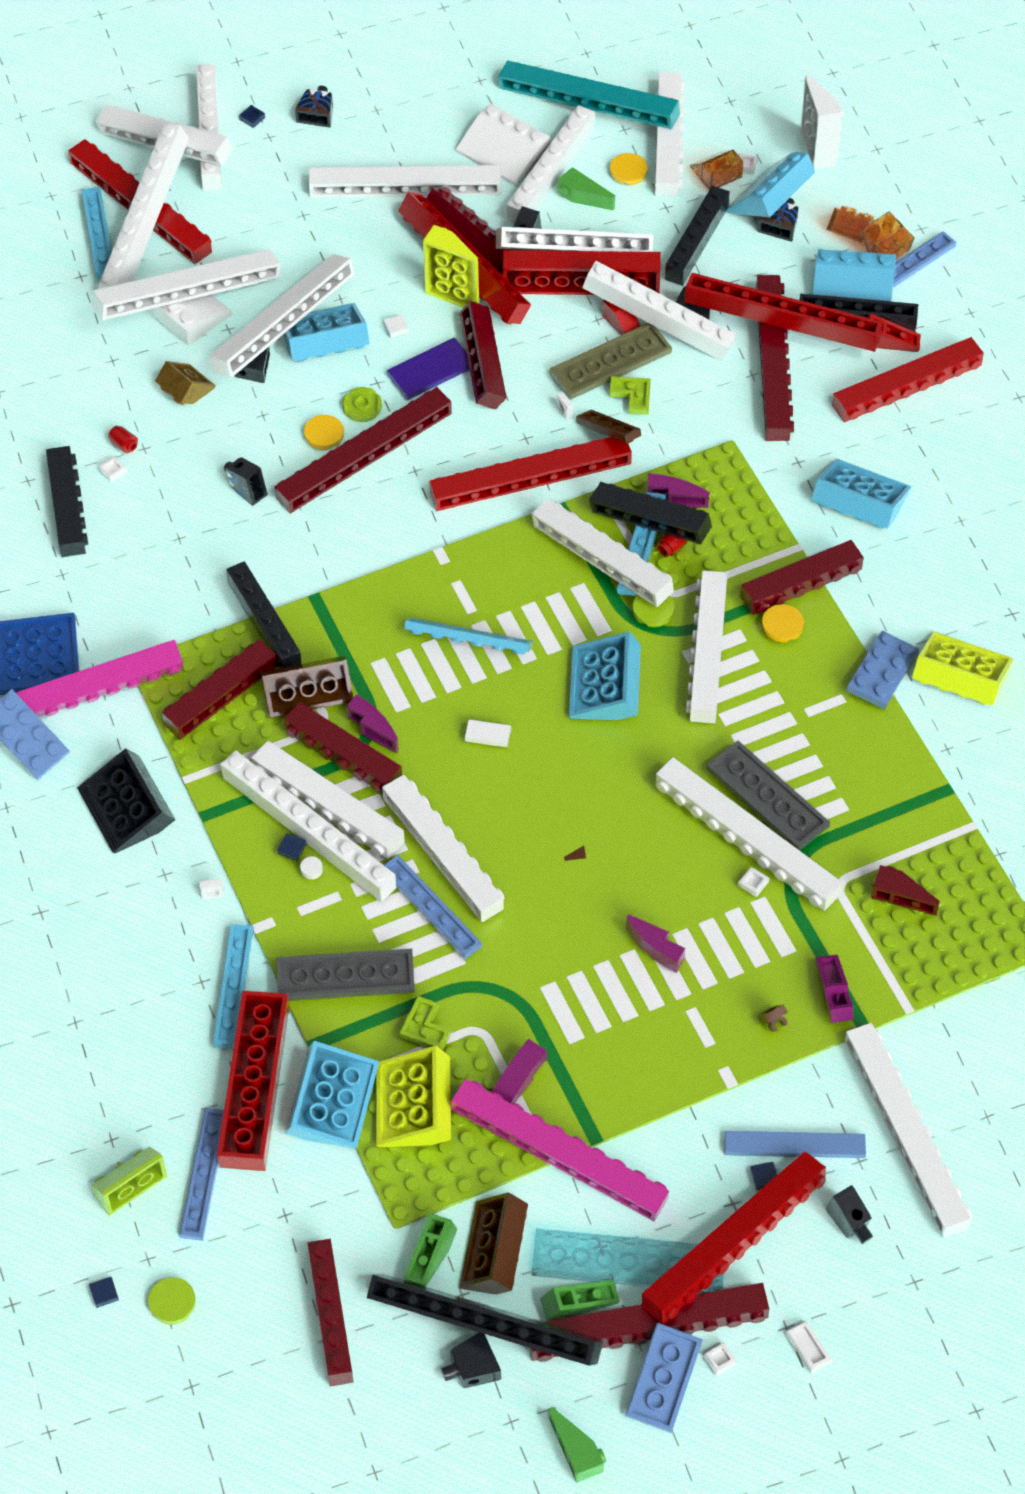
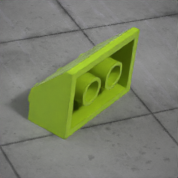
[91,1146,168,1216]

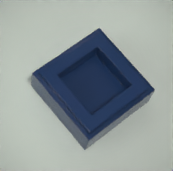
[239,105,266,128]
[277,833,307,862]
[750,1162,777,1191]
[89,1276,119,1308]

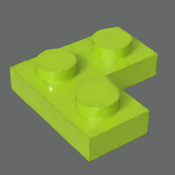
[610,376,651,415]
[400,996,451,1051]

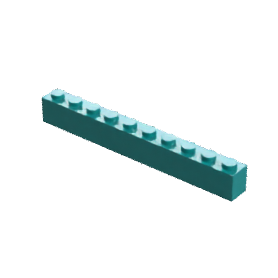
[498,60,680,129]

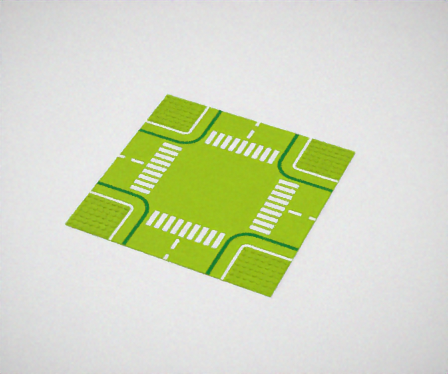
[138,440,1025,1229]

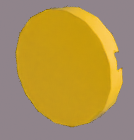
[610,153,647,185]
[304,415,344,450]
[762,604,804,643]

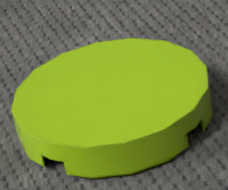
[342,387,382,422]
[632,595,675,627]
[148,1277,196,1325]

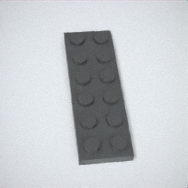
[706,740,830,851]
[277,948,415,1001]

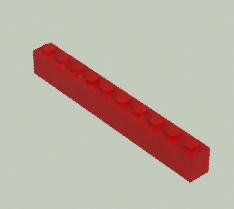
[68,139,212,264]
[398,192,531,325]
[685,273,883,352]
[429,437,632,512]
[642,1151,826,1324]

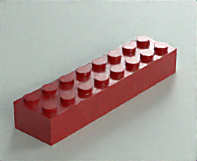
[503,250,661,295]
[217,990,290,1171]

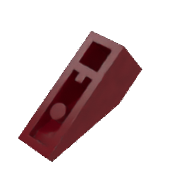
[872,865,940,916]

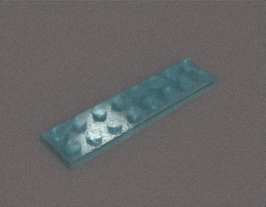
[531,1228,724,1293]

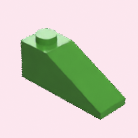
[557,167,616,211]
[403,1213,458,1287]
[540,1280,620,1321]
[548,1407,606,1483]

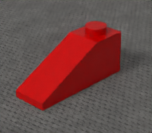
[866,313,921,352]

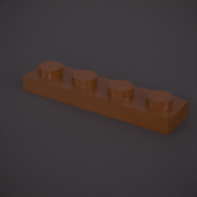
[576,409,642,443]

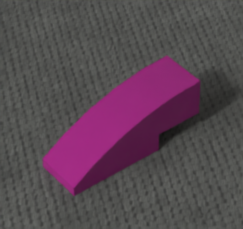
[648,473,710,508]
[347,694,399,753]
[626,914,685,973]
[816,954,853,1023]
[491,1039,547,1104]

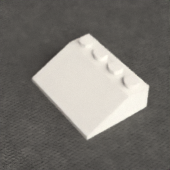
[800,74,844,170]
[456,103,550,186]
[146,270,233,346]

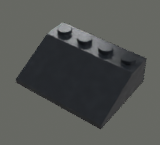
[77,748,176,854]

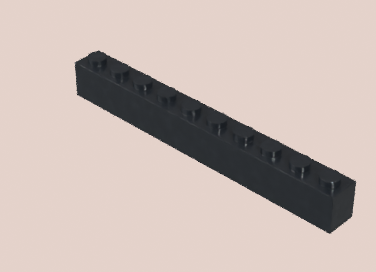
[366,1274,604,1366]

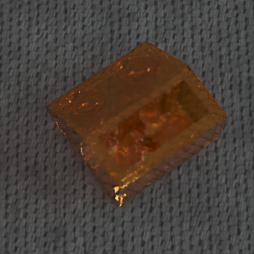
[690,149,743,190]
[826,205,879,243]
[860,211,915,259]

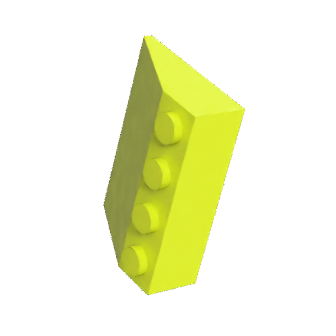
[423,225,479,308]
[912,631,1014,706]
[376,1046,451,1147]

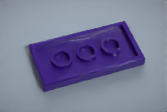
[387,337,470,400]

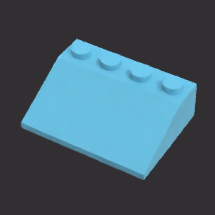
[726,151,815,217]
[812,249,896,301]
[283,303,370,362]
[812,458,912,529]
[569,631,641,720]
[285,1041,379,1149]

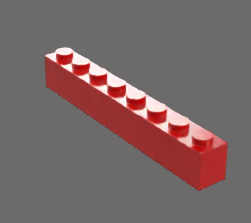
[832,336,984,423]

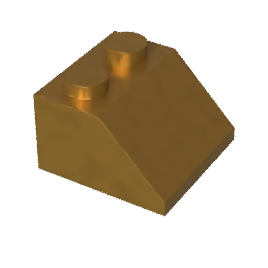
[155,361,216,405]

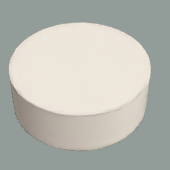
[300,857,323,880]

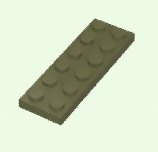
[550,323,672,400]

